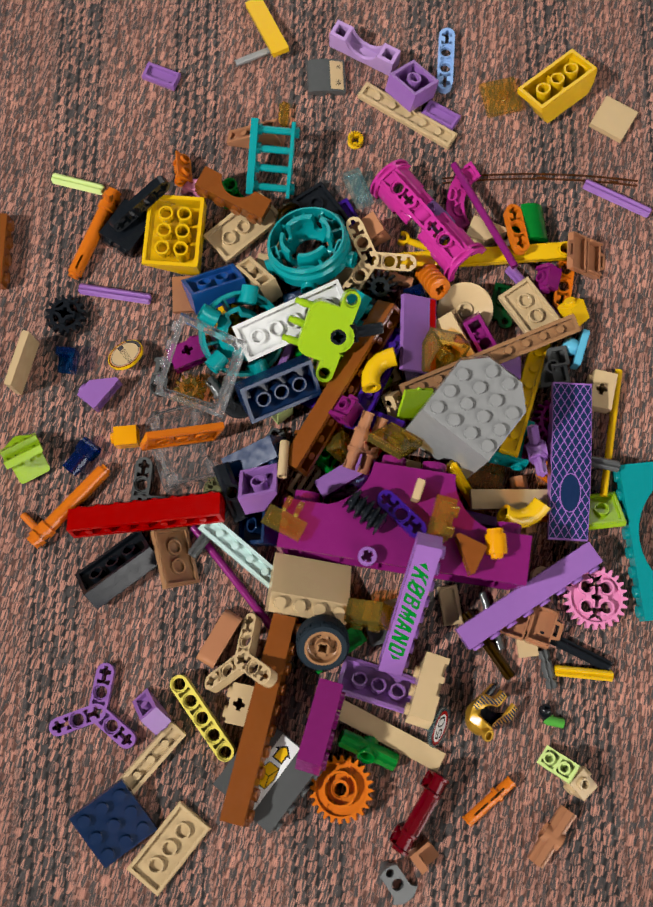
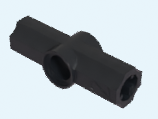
[212,462,250,523]

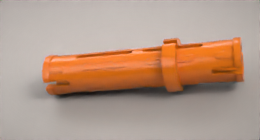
[462,776,516,827]

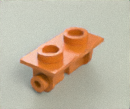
[173,150,193,187]

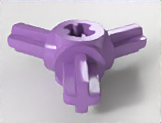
[526,424,549,477]

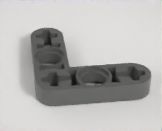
[131,457,169,502]

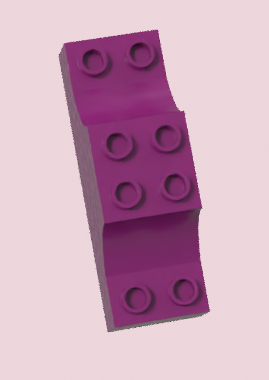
[277,455,532,591]

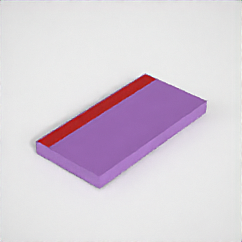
[399,293,436,374]

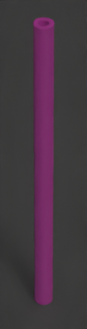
[450,162,518,269]
[190,525,271,630]

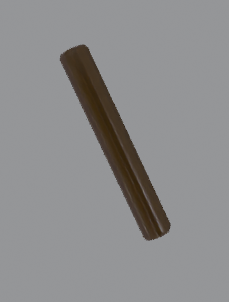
[462,610,515,680]

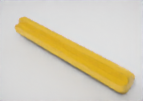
[446,460,484,514]

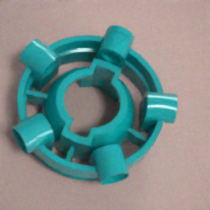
[264,207,357,294]
[197,284,283,377]

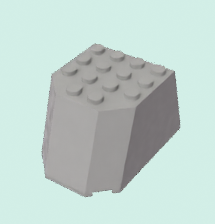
[401,354,526,479]

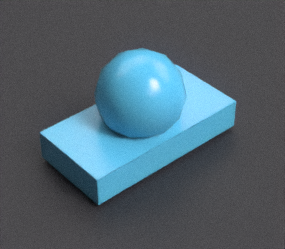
[562,329,590,370]

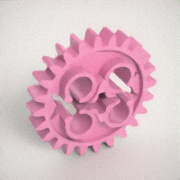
[562,566,628,630]

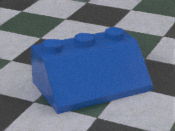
[181,263,246,315]

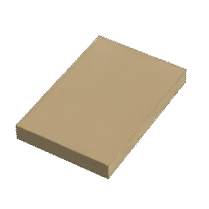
[497,277,561,333]
[4,330,40,395]

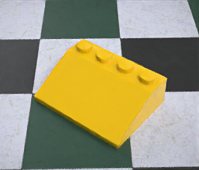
[141,195,207,275]

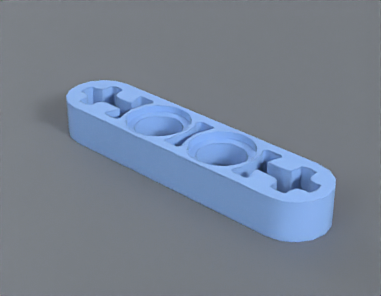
[436,28,455,94]

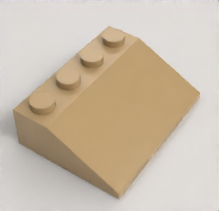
[265,552,351,625]

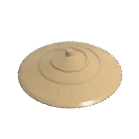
[437,282,493,326]

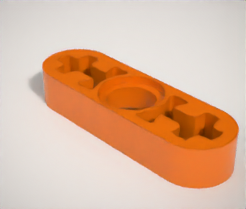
[503,204,530,256]

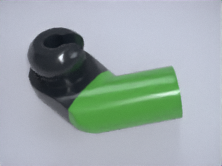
[538,704,565,728]

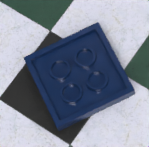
[69,778,157,868]

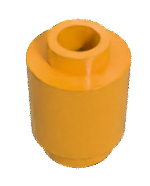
[485,528,508,559]

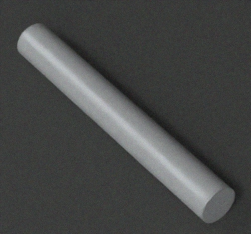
[235,47,271,67]

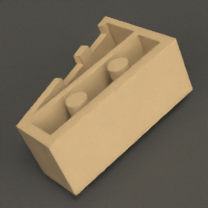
[403,651,450,730]

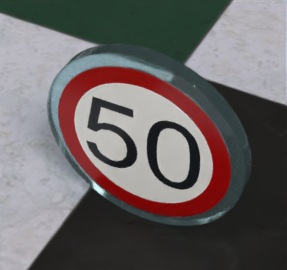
[425,707,449,748]

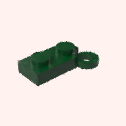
[491,282,512,329]

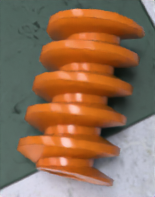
[415,264,450,301]

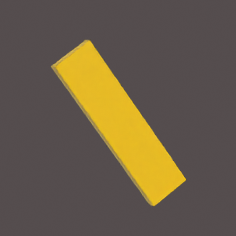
[245,0,289,58]

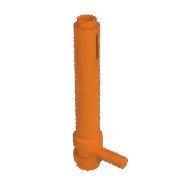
[68,187,121,280]
[20,464,111,549]

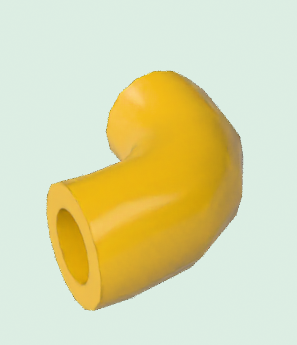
[361,347,398,393]
[497,497,551,528]

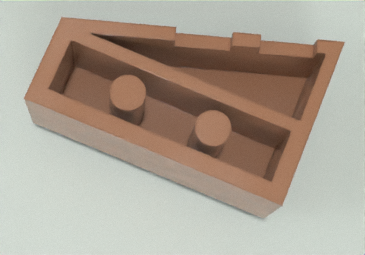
[327,211,392,257]

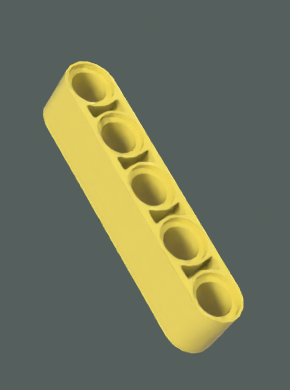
[170,675,236,762]

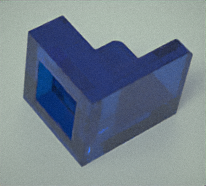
[55,346,80,375]

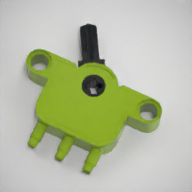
[281,289,384,382]

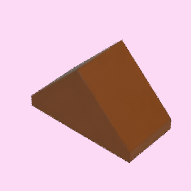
[453,533,487,576]

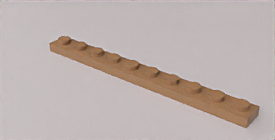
[398,313,581,395]

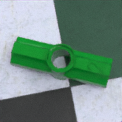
[337,728,400,771]

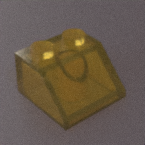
[422,327,471,373]

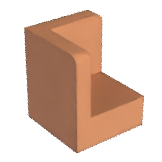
[409,838,439,875]

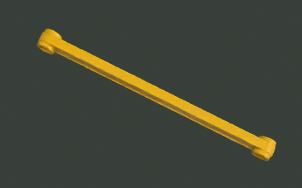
[371,241,567,272]

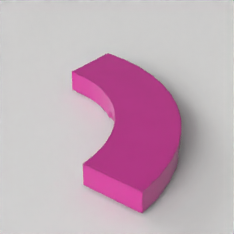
[446,161,481,230]

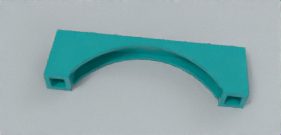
[612,461,653,622]

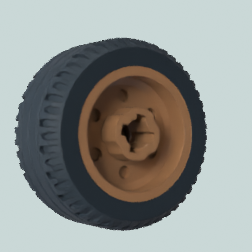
[296,614,350,671]

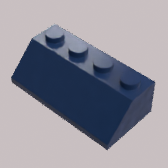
[233,355,322,424]

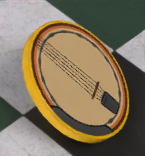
[108,340,143,370]

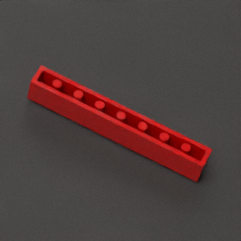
[66,491,225,538]

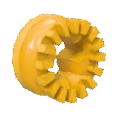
[347,131,363,149]

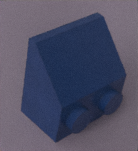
[238,504,283,546]

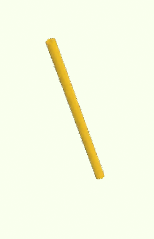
[600,369,623,497]

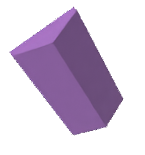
[337,656,416,713]

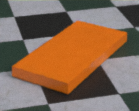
[140,422,224,451]

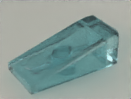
[342,167,374,210]

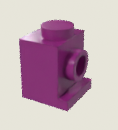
[535,262,562,294]
[328,394,364,428]

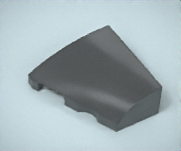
[539,345,571,389]

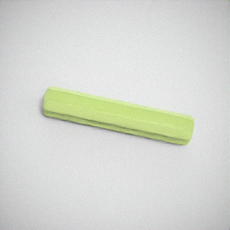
[51,173,105,195]

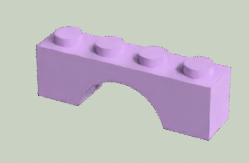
[329,20,401,76]

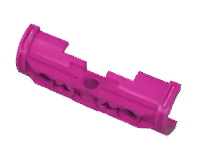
[370,159,487,283]

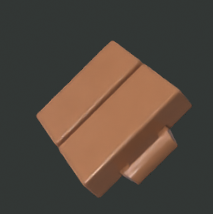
[567,231,605,280]
[500,604,564,650]

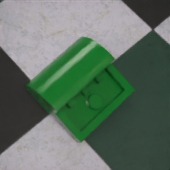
[509,203,548,245]

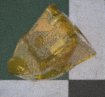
[326,424,351,464]

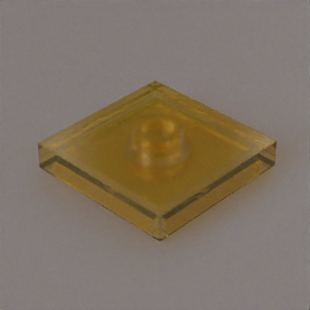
[479,77,523,118]
[367,422,423,460]

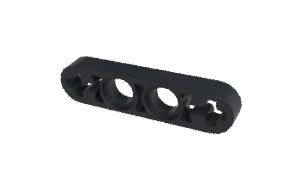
[109,176,170,232]

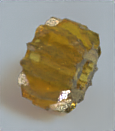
[174,373,206,406]

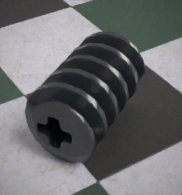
[342,489,388,535]

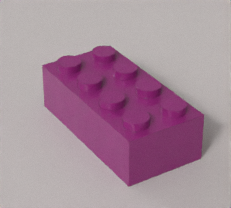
[295,678,346,776]

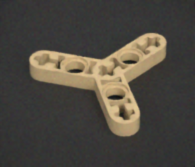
[342,216,417,291]
[204,613,278,693]

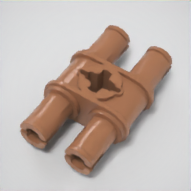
[343,410,389,476]

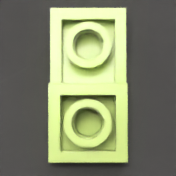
[537,745,581,784]

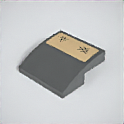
[306,59,346,97]

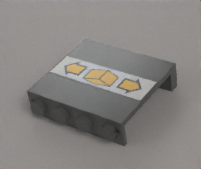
[213,727,323,834]

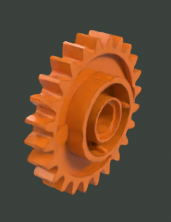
[309,755,375,824]

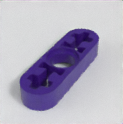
[377,490,427,539]

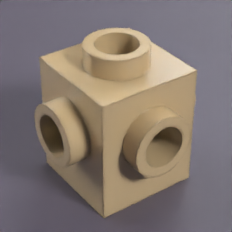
[561,766,598,801]

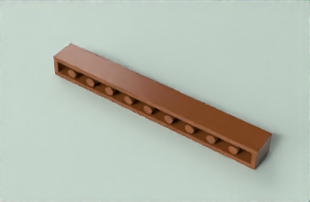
[288,300,400,477]
[219,613,301,827]

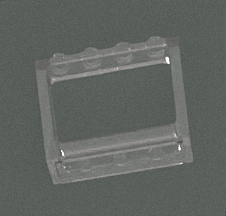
[153,312,248,419]

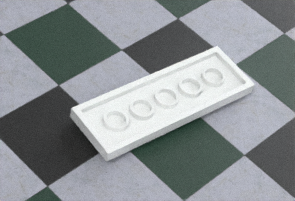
[232,279,348,362]

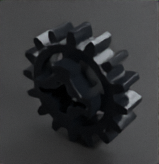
[45,295,87,336]

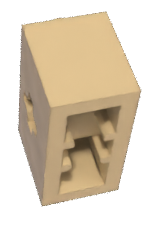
[586,369,618,414]
[222,681,254,727]

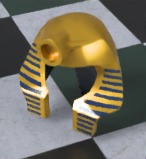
[465,684,518,742]

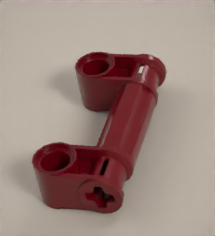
[389,769,450,857]

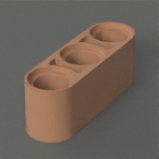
[196,608,243,669]

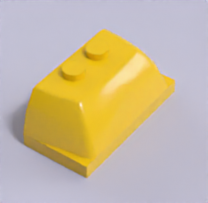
[517,49,597,123]

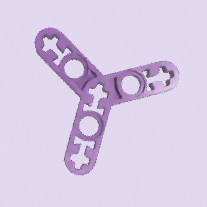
[49,663,137,749]

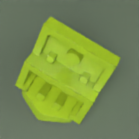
[0,433,50,484]

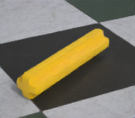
[554,665,614,682]

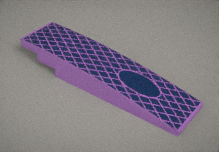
[547,382,592,542]

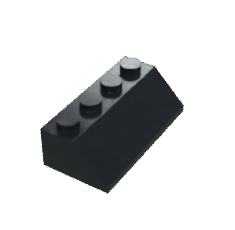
[75,531,158,609]

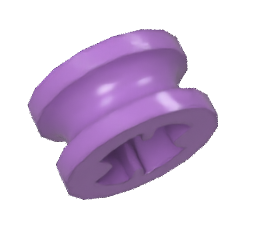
[358,546,377,566]

